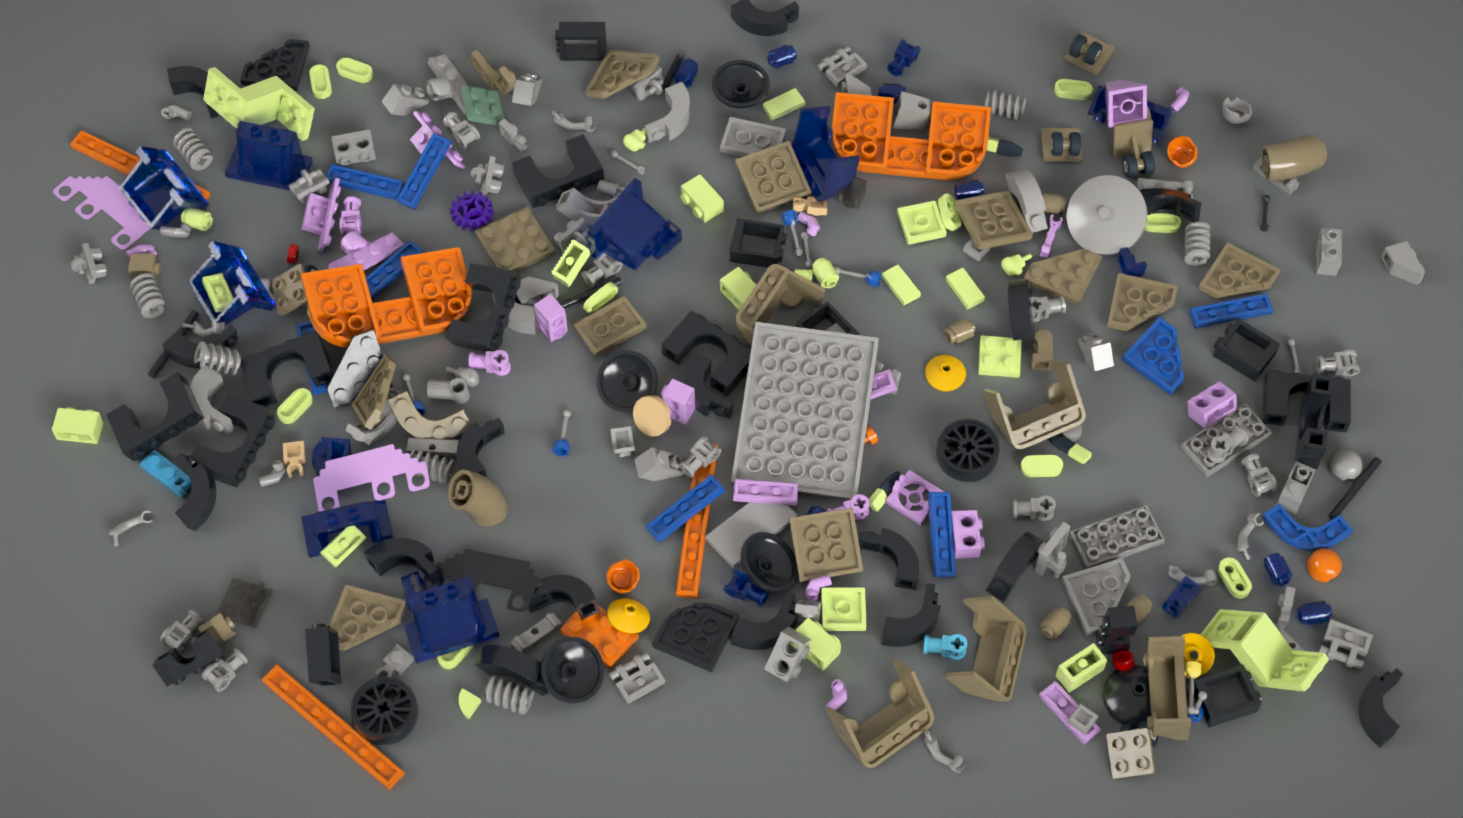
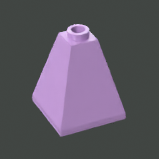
[1105,80,1147,128]

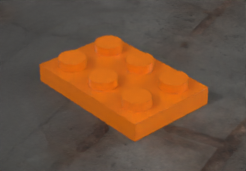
[560,606,639,670]

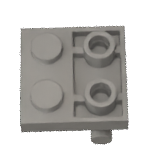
[1035,522,1071,578]

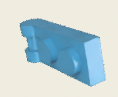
[139,450,192,498]

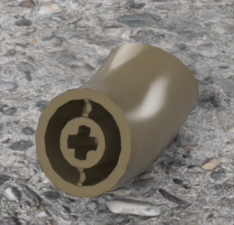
[1262,134,1327,182]
[448,470,508,527]

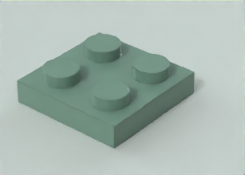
[461,85,504,126]

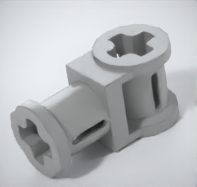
[443,112,480,149]
[581,249,623,287]
[1031,295,1066,323]
[1316,350,1360,377]
[1207,426,1248,463]
[679,436,721,478]
[1241,453,1277,497]
[1013,495,1056,522]
[160,610,205,654]
[202,648,248,692]

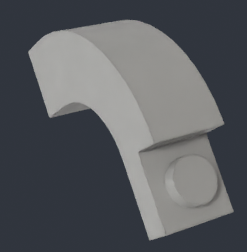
[645,82,690,143]
[1005,169,1048,233]
[555,188,626,227]
[492,268,537,335]
[190,365,234,435]
[345,388,401,446]

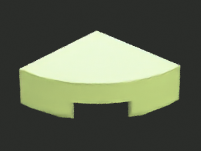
[459,688,481,719]

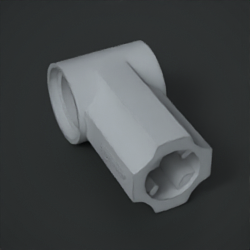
[427,378,470,404]

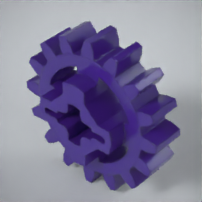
[450,191,494,231]

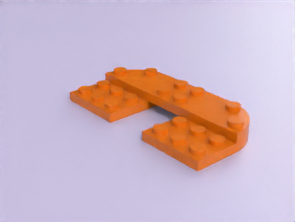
[831,92,991,180]
[301,247,472,348]

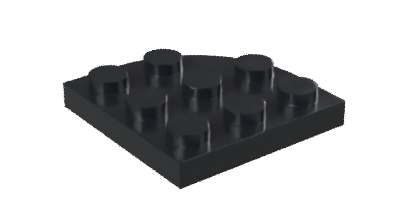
[652,602,739,673]

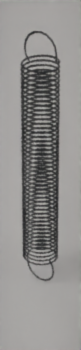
[661,52,685,93]

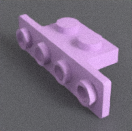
[410,110,466,169]
[302,178,341,252]

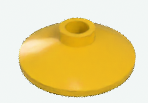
[925,355,966,392]
[607,598,650,633]
[1182,633,1215,676]

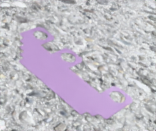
[53,176,151,250]
[313,444,430,515]

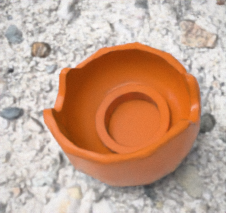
[1167,136,1198,168]
[1306,548,1342,583]
[606,559,640,594]

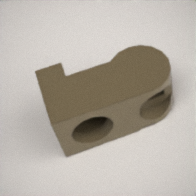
[1031,329,1054,371]

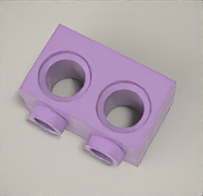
[534,294,568,342]
[661,379,695,425]
[1187,381,1237,429]
[952,510,985,559]

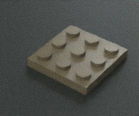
[734,141,812,214]
[954,191,1033,250]
[475,207,555,272]
[789,508,863,582]

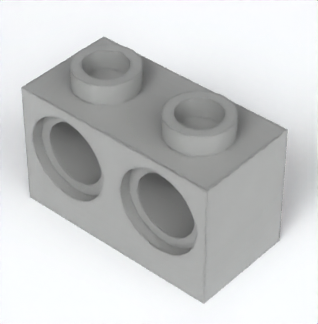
[331,129,376,166]
[1316,228,1342,276]
[764,627,811,682]

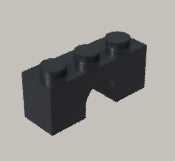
[1096,606,1138,654]
[152,626,227,687]

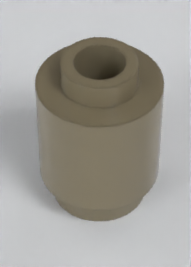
[1042,192,1066,214]
[943,318,975,345]
[1126,594,1153,625]
[1040,607,1072,639]

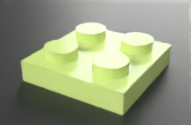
[897,201,947,245]
[978,335,1021,378]
[821,588,866,631]

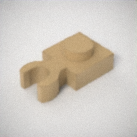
[793,196,827,216]
[283,441,306,478]

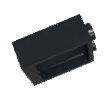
[555,22,607,61]
[730,218,787,268]
[796,301,860,335]
[1213,318,1281,382]
[305,624,342,686]
[1194,664,1262,728]

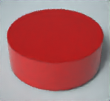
[287,244,299,265]
[1112,650,1135,671]

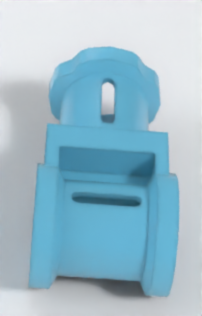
[923,634,967,661]

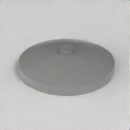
[1067,175,1148,255]

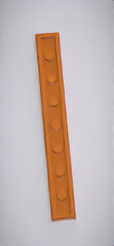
[70,130,211,209]
[676,444,718,599]
[261,664,405,790]

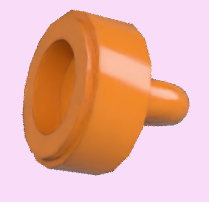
[865,425,878,445]

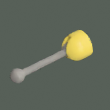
[1184,661,1202,714]

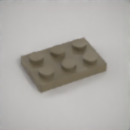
[573,296,647,358]

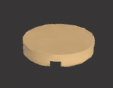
[633,395,671,437]

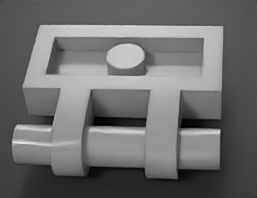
[817,46,867,87]
[1319,619,1373,669]
[608,652,665,705]

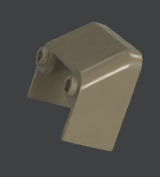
[735,264,826,347]
[984,360,1086,449]
[944,596,1027,702]
[1143,636,1191,741]
[826,659,934,768]

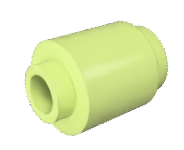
[181,207,213,231]
[812,258,839,288]

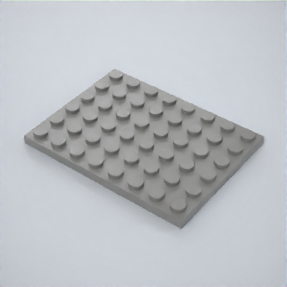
[731,322,879,500]

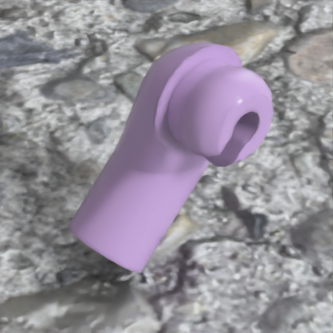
[1169,87,1190,112]
[798,211,820,236]
[126,244,157,259]
[805,575,832,601]
[826,679,847,711]

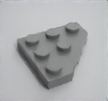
[1062,558,1131,636]

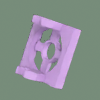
[885,470,944,526]

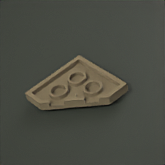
[585,50,660,99]
[1198,242,1281,298]
[1023,249,1102,305]
[1107,273,1178,331]
[352,354,396,430]
[329,585,408,651]

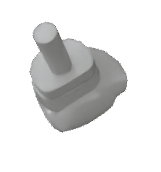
[446,367,480,387]

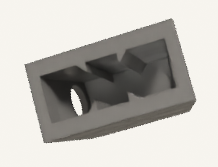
[892,92,932,131]

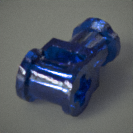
[887,39,921,77]
[723,570,770,607]

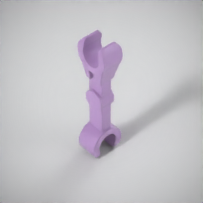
[1040,214,1063,258]

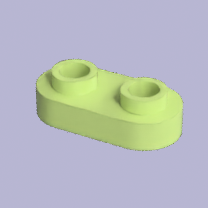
[938,193,962,231]
[1218,558,1252,599]

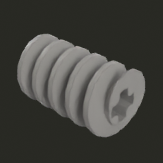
[984,89,1027,120]
[173,128,213,171]
[1184,222,1210,267]
[130,273,165,319]
[194,341,241,376]
[410,449,455,484]
[485,675,534,715]

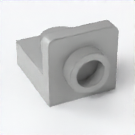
[795,600,822,622]

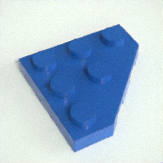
[1122,317,1184,396]

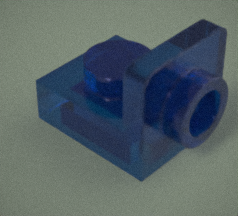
[1117,247,1147,277]

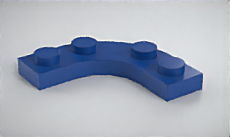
[1262,504,1354,551]

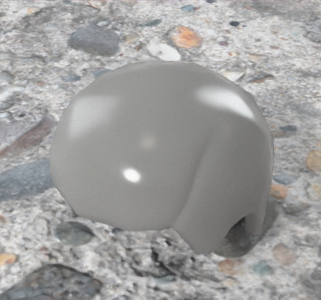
[1222,97,1252,124]
[1329,449,1362,481]

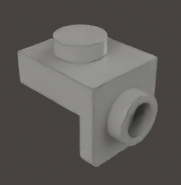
[610,426,635,457]

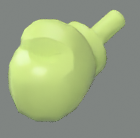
[623,128,646,152]
[1001,254,1032,276]

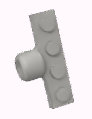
[426,54,468,115]

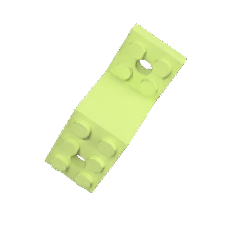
[203,67,315,141]
[1200,609,1329,692]

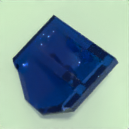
[312,437,351,477]

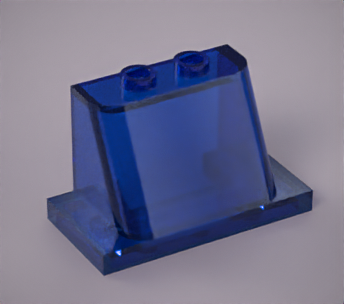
[225,121,313,191]
[118,146,209,230]
[587,178,671,271]
[188,241,276,326]
[301,499,393,558]
[404,576,500,664]

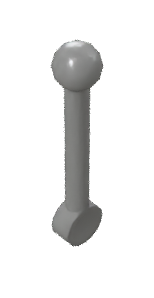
[610,150,645,175]
[800,232,813,267]
[1287,339,1302,374]

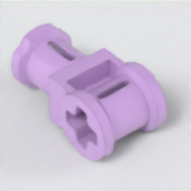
[340,196,362,235]
[469,350,511,376]
[827,494,869,521]

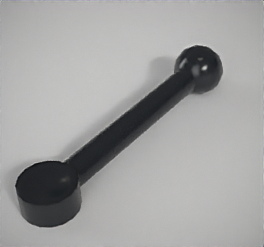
[1260,195,1270,231]

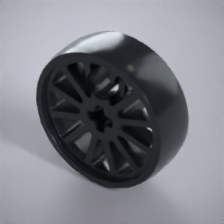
[936,419,1000,482]
[350,677,419,745]

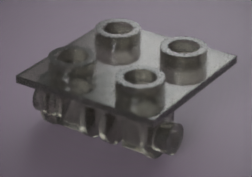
[215,578,273,628]

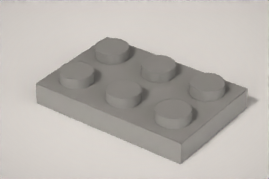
[720,117,786,157]

